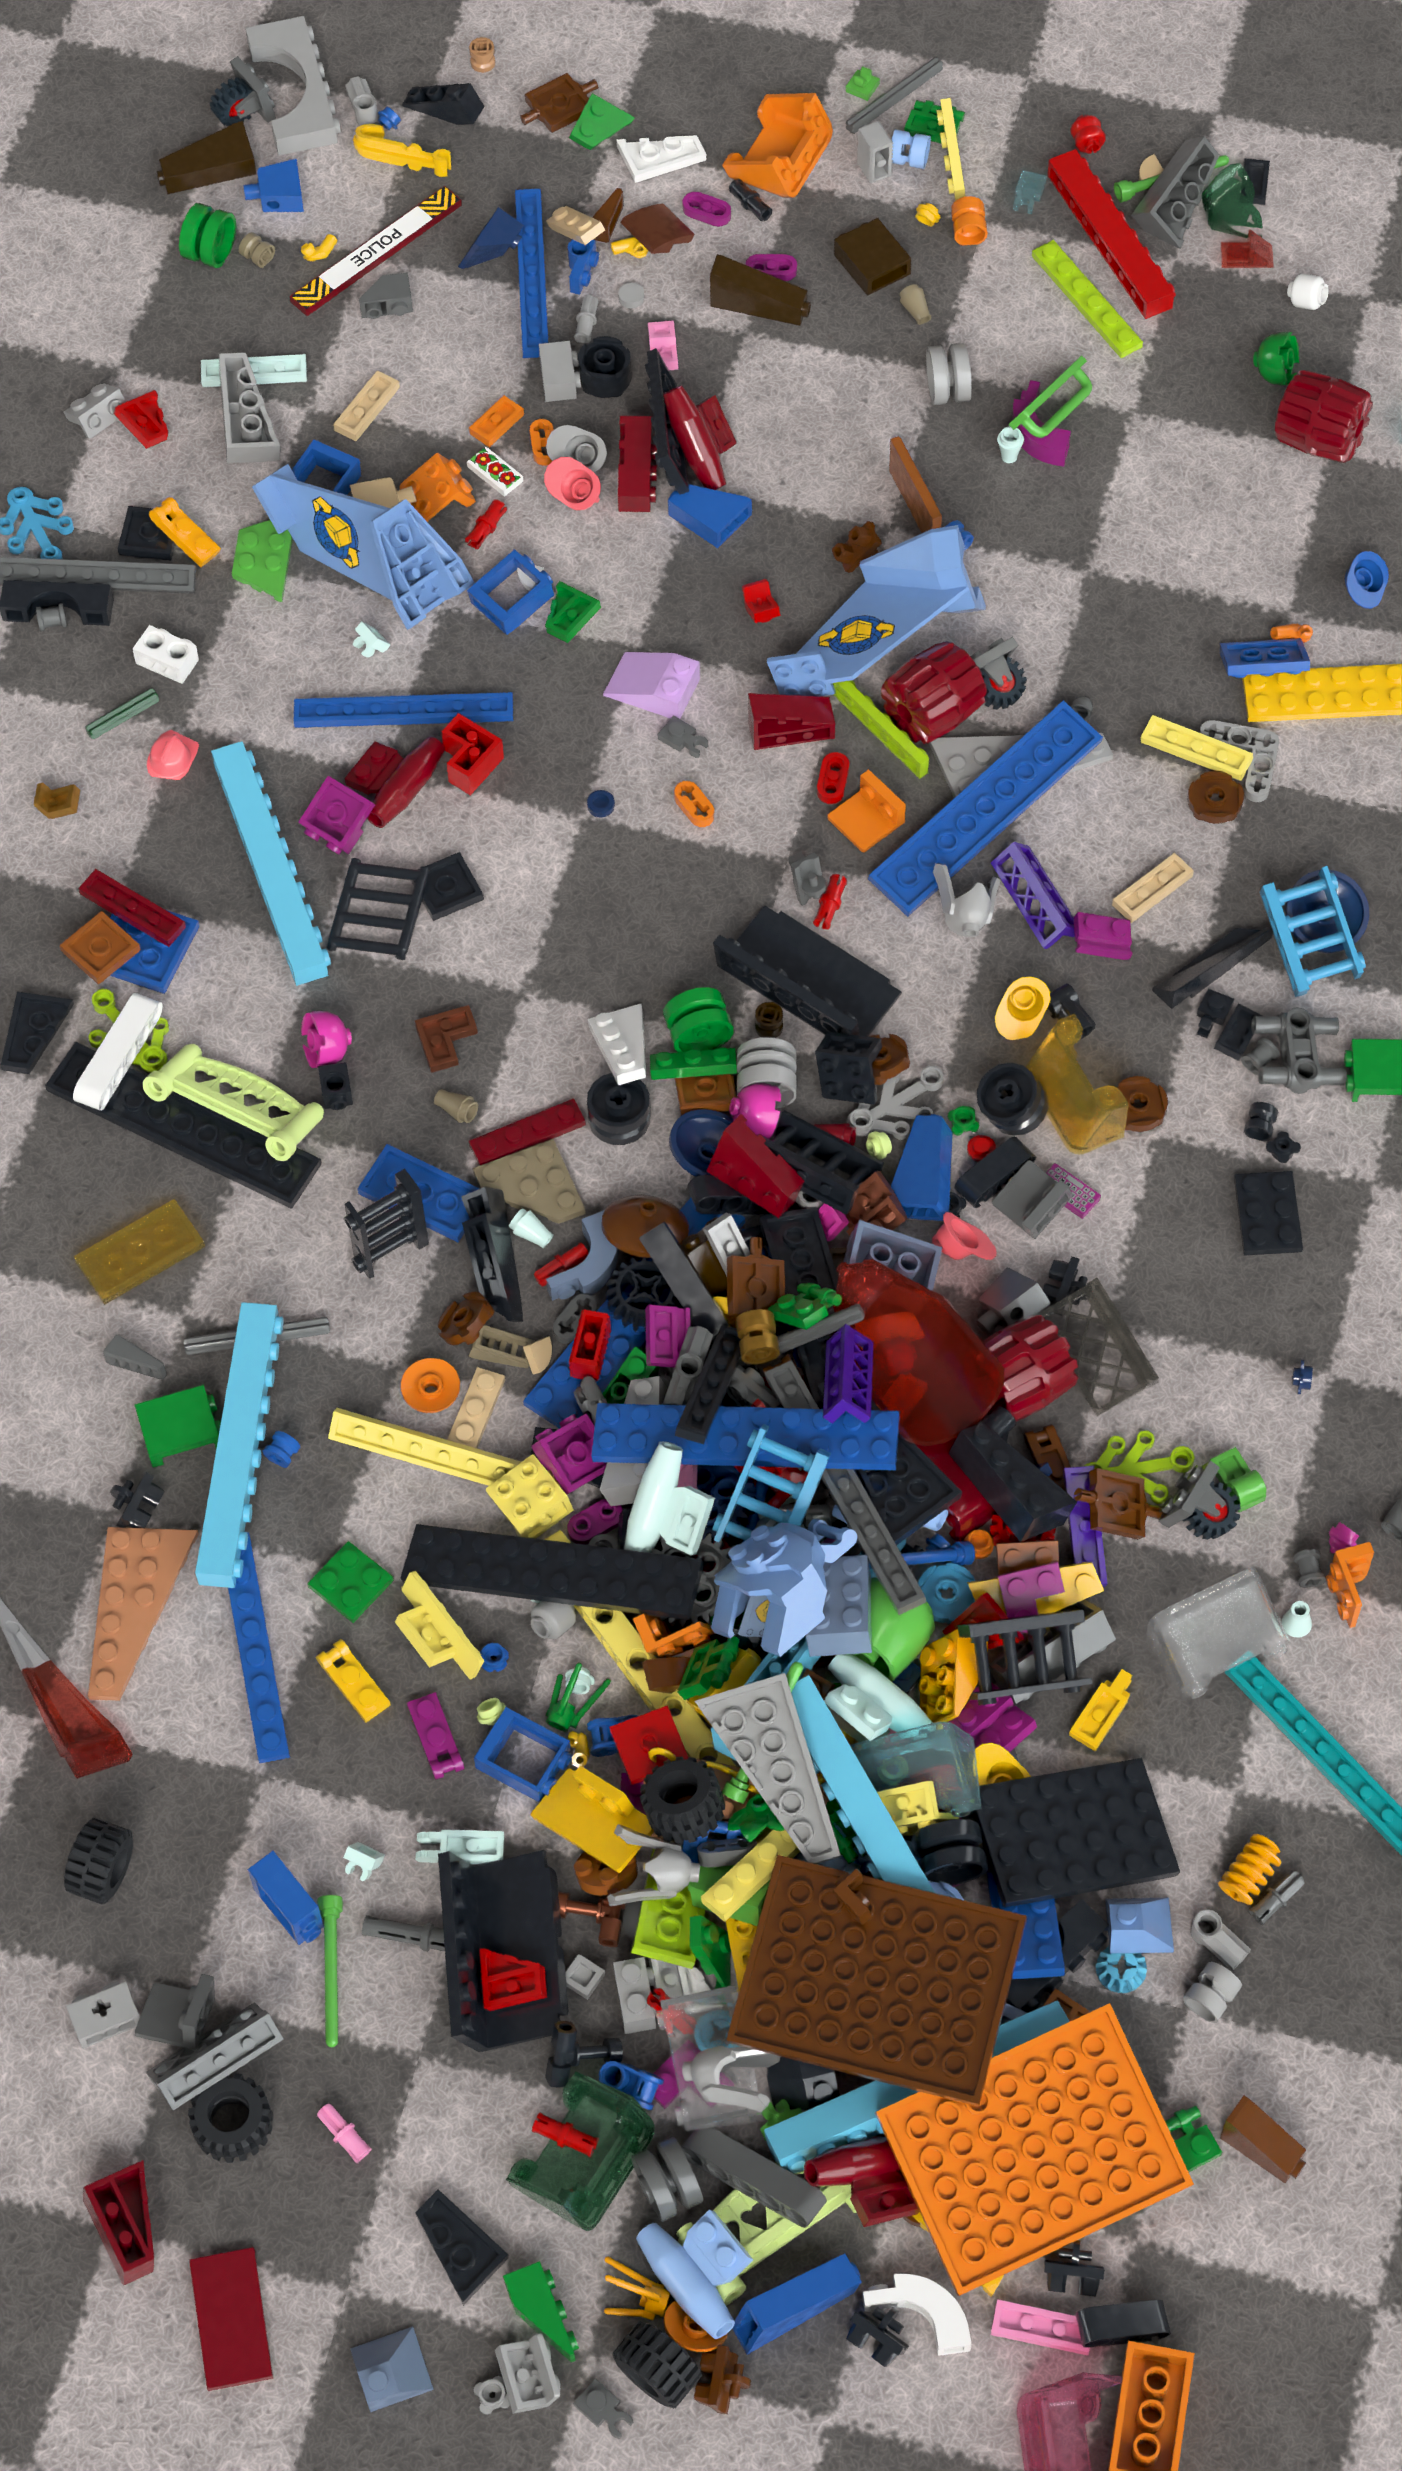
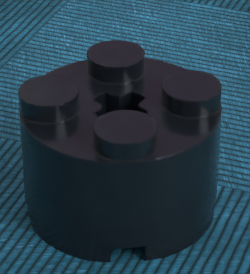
[578,336,631,398]

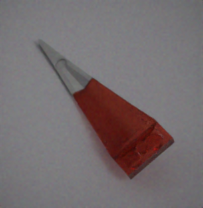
[0,1598,133,1779]

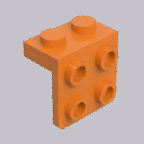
[400,453,476,522]

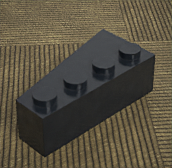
[948,1422,1077,1542]

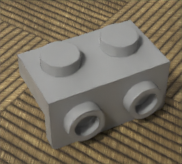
[64,383,126,438]
[495,2333,560,2414]

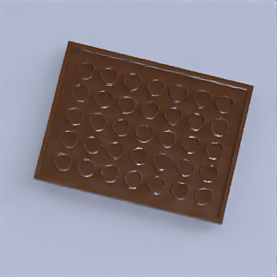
[726,1855,1027,2106]

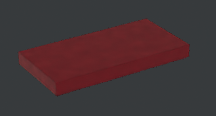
[189,2247,274,2391]

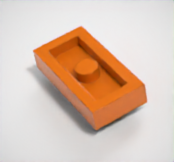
[469,395,524,448]

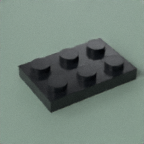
[1234,1171,1303,1256]

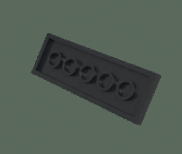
[645,348,689,495]

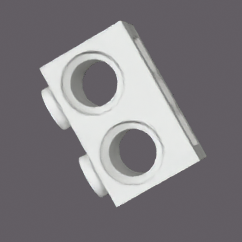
[133,625,199,684]

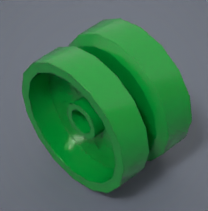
[179,203,236,268]
[663,987,734,1052]

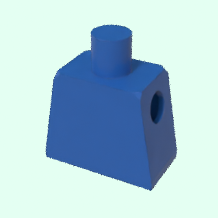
[243,159,304,212]

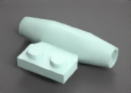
[624,1442,715,1555]
[824,1654,937,1747]

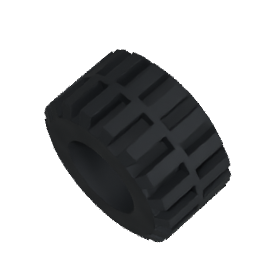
[640,1757,725,1844]
[64,1817,133,1905]
[188,2073,273,2163]
[612,2321,702,2409]

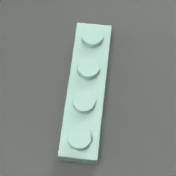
[201,354,307,387]

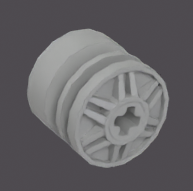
[737,1038,797,1109]

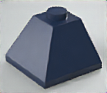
[458,207,524,269]

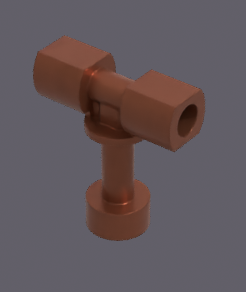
[558,1887,629,1947]

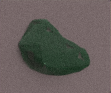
[1201,163,1263,242]

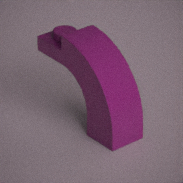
[1012,380,1071,467]

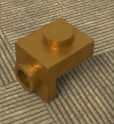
[34,782,80,819]

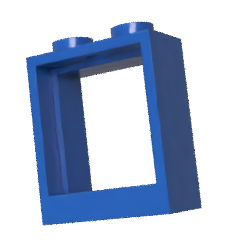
[292,440,361,495]
[467,549,554,635]
[474,1707,573,1803]
[247,1851,324,1945]

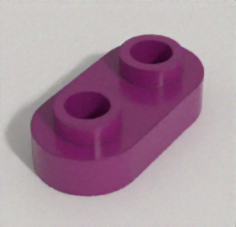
[682,192,731,227]
[745,254,797,281]
[567,1499,623,1545]

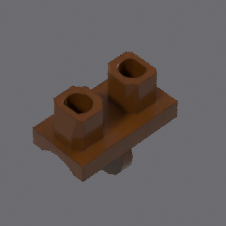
[832,521,882,573]
[694,2345,751,2415]

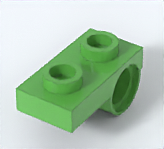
[1210,1447,1267,1513]

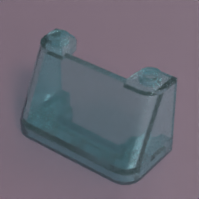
[850,1722,981,1817]

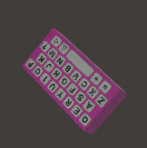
[1046,1163,1101,1219]

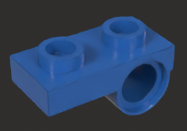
[568,240,599,295]

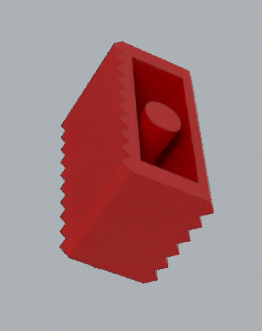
[569,1309,611,1382]

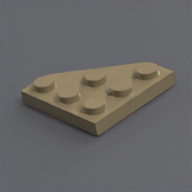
[473,1139,586,1224]

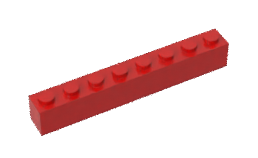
[1047,149,1176,319]

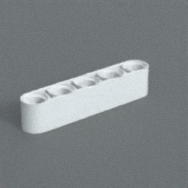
[73,993,163,1110]

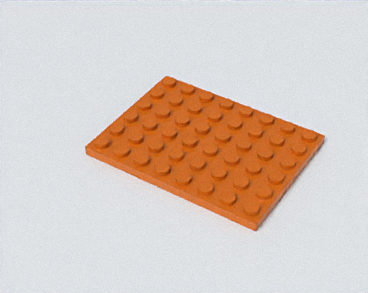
[875,2003,1194,2296]

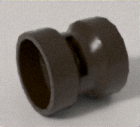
[755,1002,783,1038]

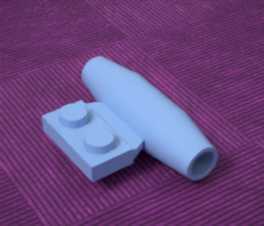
[636,2209,753,2339]

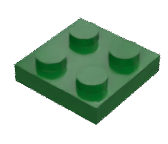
[307,1541,394,1623]

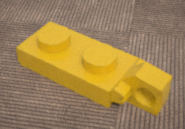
[1069,1669,1132,1751]

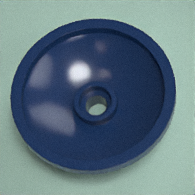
[1285,870,1369,953]
[669,1110,733,1177]

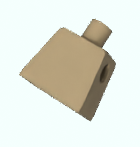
[350,477,417,508]

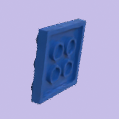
[110,910,200,994]

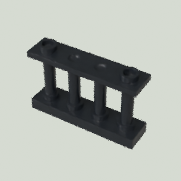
[757,1110,884,1215]
[344,1169,429,1279]
[958,1610,1093,1705]

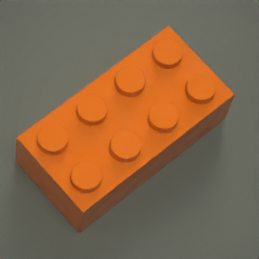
[1108,2340,1195,2471]

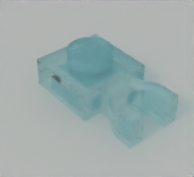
[1013,170,1047,214]

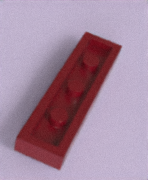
[78,868,186,947]
[469,1098,586,1166]

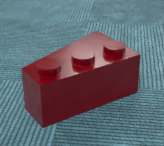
[618,416,658,512]
[748,693,835,750]
[83,2160,154,2286]

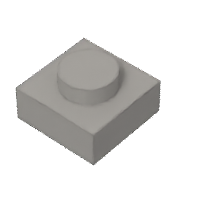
[565,1954,605,2000]

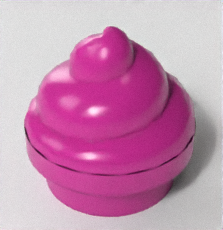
[1329,1522,1359,1553]

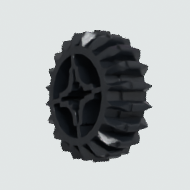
[606,1257,683,1332]

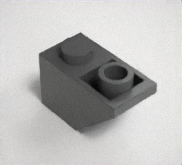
[359,272,413,319]

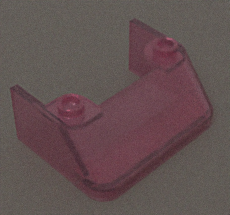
[1017,2372,1122,2471]

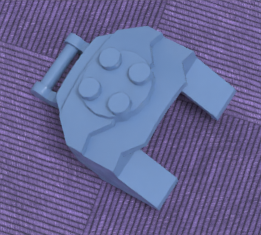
[711,1519,857,1657]

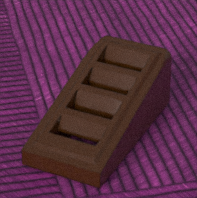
[592,188,624,243]

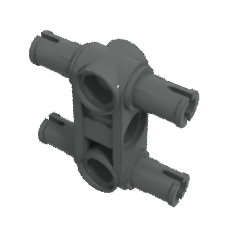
[1251,1007,1347,1094]

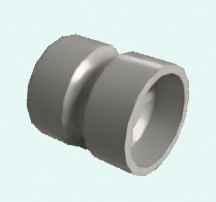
[1183,1962,1242,2023]

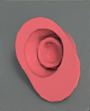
[544,457,601,510]
[147,730,199,780]
[932,1212,996,1260]

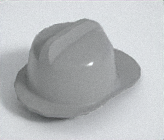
[546,425,607,473]

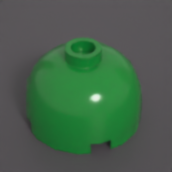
[1253,332,1299,386]

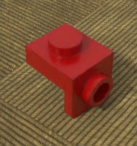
[742,579,781,623]

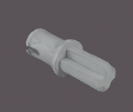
[574,294,598,343]

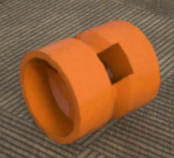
[951,196,988,246]

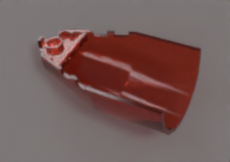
[833,1259,1005,1447]

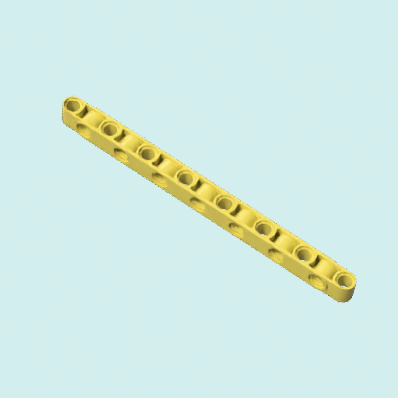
[544,1530,773,1844]

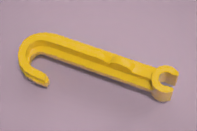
[353,124,451,177]

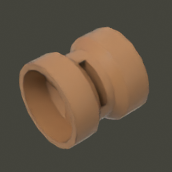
[469,37,496,73]

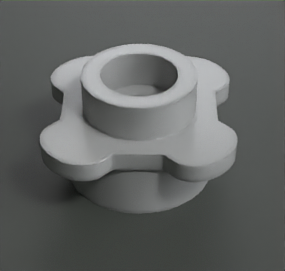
[474,2376,510,2415]

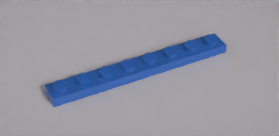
[515,189,548,358]
[294,692,513,728]
[228,1532,290,1764]

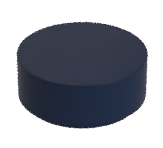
[587,790,615,818]

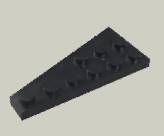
[817,1381,962,1545]

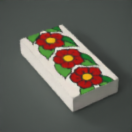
[467,447,523,497]

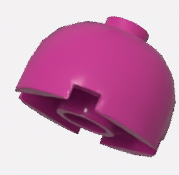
[301,1011,352,1068]
[729,1083,781,1139]

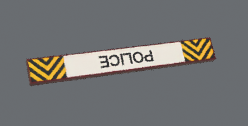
[289,186,462,316]

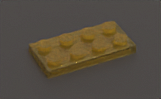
[74,1199,205,1305]

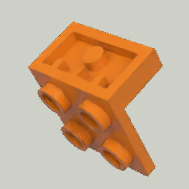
[828,769,906,853]
[1326,1542,1374,1628]
[633,1614,716,1658]

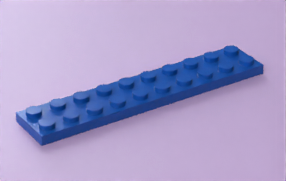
[868,700,1103,917]
[523,1197,745,1429]
[591,1403,900,1470]

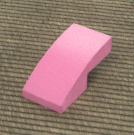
[648,321,678,370]

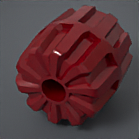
[1275,370,1373,463]
[881,641,987,744]
[964,1315,1079,1421]

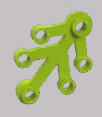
[88,989,169,1073]
[1084,1430,1195,1504]

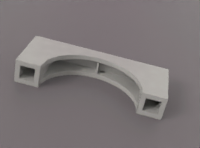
[245,16,341,155]

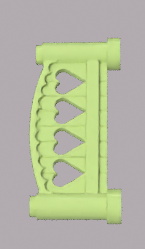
[143,1044,324,1161]
[676,2163,857,2306]

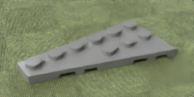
[929,733,1113,798]
[695,1673,841,1864]

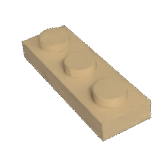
[546,206,605,245]
[333,370,400,441]
[1112,853,1194,923]
[447,1367,505,1448]

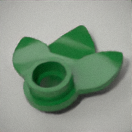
[727,1794,785,1842]

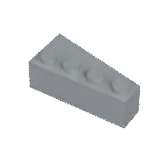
[219,353,280,463]
[600,1376,667,1506]

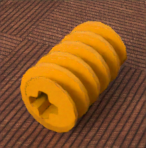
[1217,1834,1281,1905]

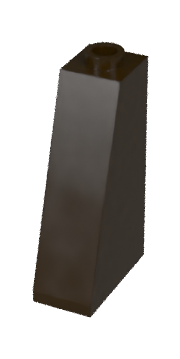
[157,121,257,195]
[710,254,811,326]

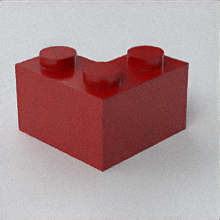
[442,713,504,796]

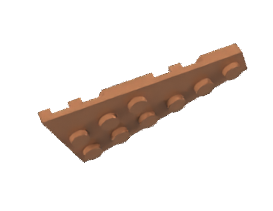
[88,1527,199,1701]

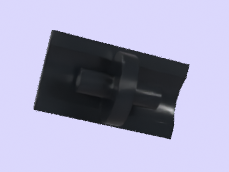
[1043,1256,1092,1316]
[110,1472,165,1529]
[1044,2240,1105,2297]
[846,2307,909,2367]

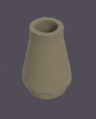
[900,284,932,325]
[434,1089,478,1123]

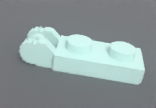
[415,1830,505,1865]

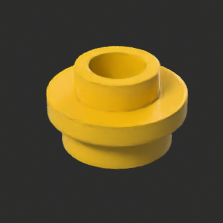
[915,203,941,227]

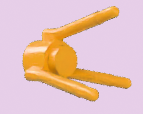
[604,2256,670,2320]

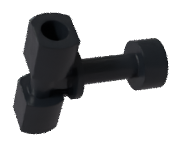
[545,2021,623,2088]

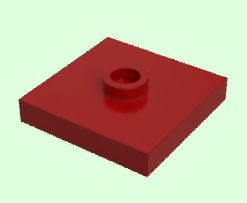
[609,1705,689,1786]

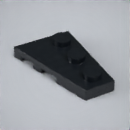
[1,992,74,1074]
[415,2189,509,2306]

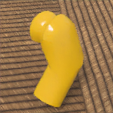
[301,234,337,262]
[610,237,648,258]
[567,1731,590,1767]

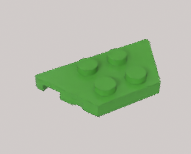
[232,520,293,602]

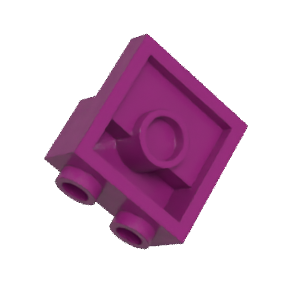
[298,776,375,855]
[531,1413,607,1495]
[947,1683,1037,1752]

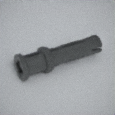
[362,1915,445,1952]

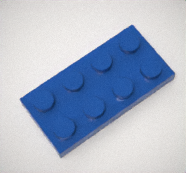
[357,1144,480,1243]
[987,1873,1065,1979]

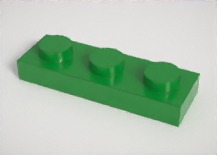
[650,1048,737,1080]

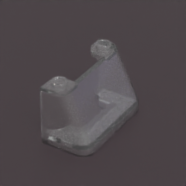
[1146,1568,1290,1700]
[656,1985,764,2131]

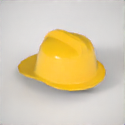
[995,976,1050,1040]
[969,1743,1031,1786]

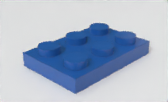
[1220,638,1310,678]

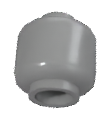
[531,1601,576,1640]

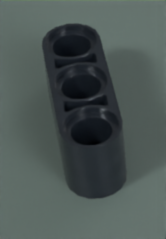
[954,1136,1036,1208]
[687,1175,766,1215]
[1075,2300,1171,2348]

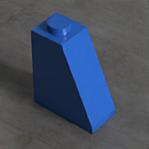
[668,484,752,548]

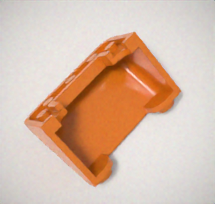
[722,93,833,198]

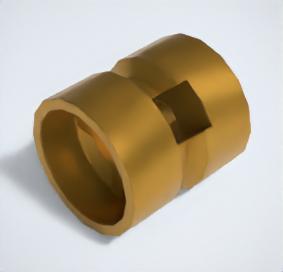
[736,1309,780,1364]

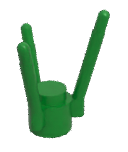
[545,1663,611,1732]

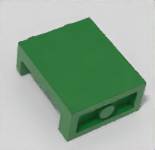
[1344,1039,1402,1102]
[135,1385,221,1468]

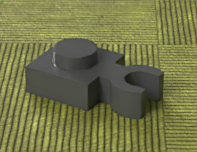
[657,715,709,758]
[573,2378,633,2439]

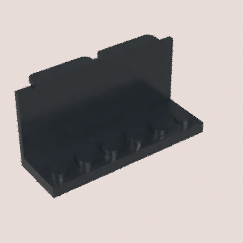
[713,906,902,1037]
[438,1850,569,2052]

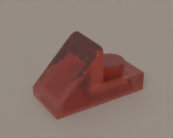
[1220,230,1274,268]

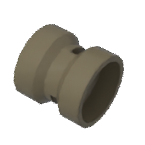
[239,232,275,268]

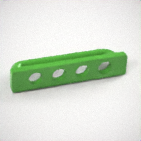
[1008,356,1092,438]

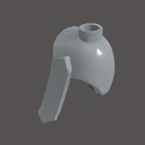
[933,863,1001,937]
[607,1824,700,1906]
[682,2045,781,2112]

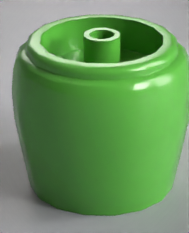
[852,1577,935,1682]

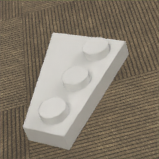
[616,135,706,183]

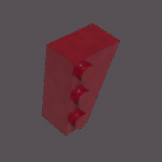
[707,1114,804,1218]

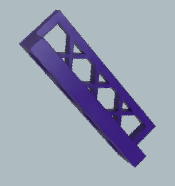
[991,842,1075,949]
[823,1324,873,1424]

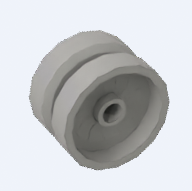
[926,343,971,405]

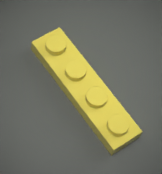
[936,98,965,201]
[1141,715,1253,781]
[701,1830,801,1922]

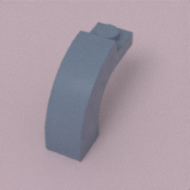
[546,1210,619,1301]

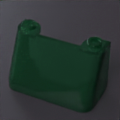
[506,2071,655,2231]

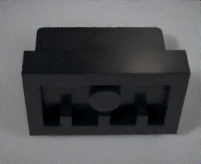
[815,1032,882,1105]

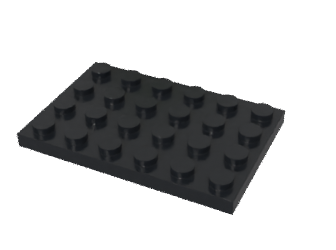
[966,1758,1180,1908]

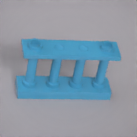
[1260,866,1366,997]
[712,1424,831,1542]

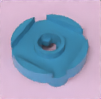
[918,1563,975,1624]

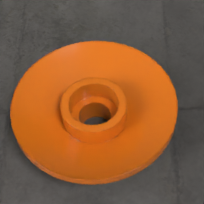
[401,1358,460,1413]
[664,2301,728,2352]

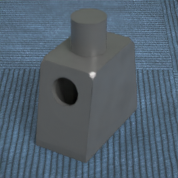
[976,1267,1051,1334]

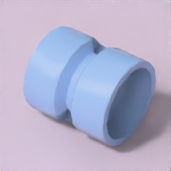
[892,129,931,169]

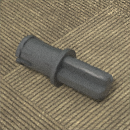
[1249,1870,1305,1925]

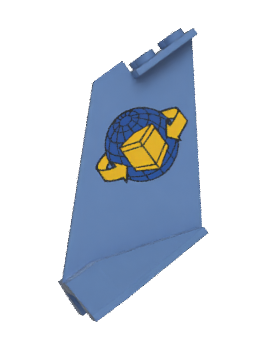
[252,464,475,630]
[767,525,986,696]

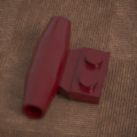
[663,385,737,490]
[344,737,445,828]
[804,2136,919,2227]

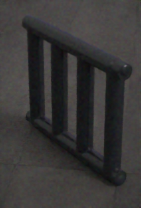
[326,858,430,960]

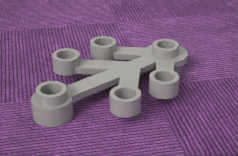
[847,1066,943,1140]

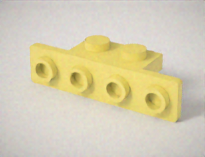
[395,1571,484,1679]

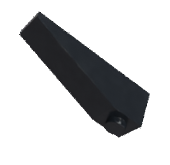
[766,2057,840,2110]

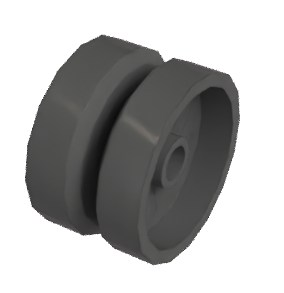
[631,2136,703,2222]

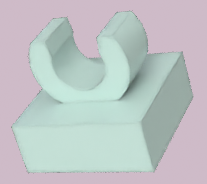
[353,621,390,658]
[343,1842,385,1881]

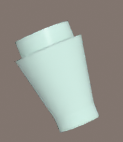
[997,426,1024,463]
[509,1208,554,1249]
[1281,1601,1312,1637]

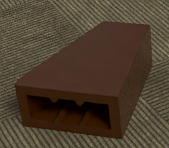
[1220,2095,1306,2183]

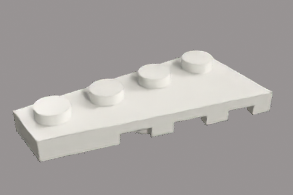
[587,1004,646,1085]

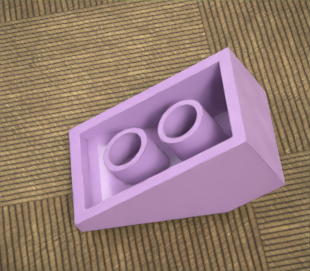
[603,652,700,719]

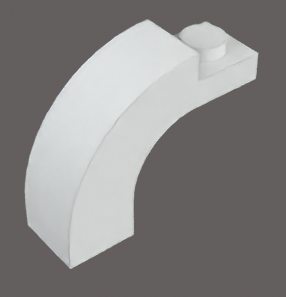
[863,2274,971,2356]

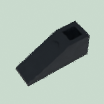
[402,83,485,125]

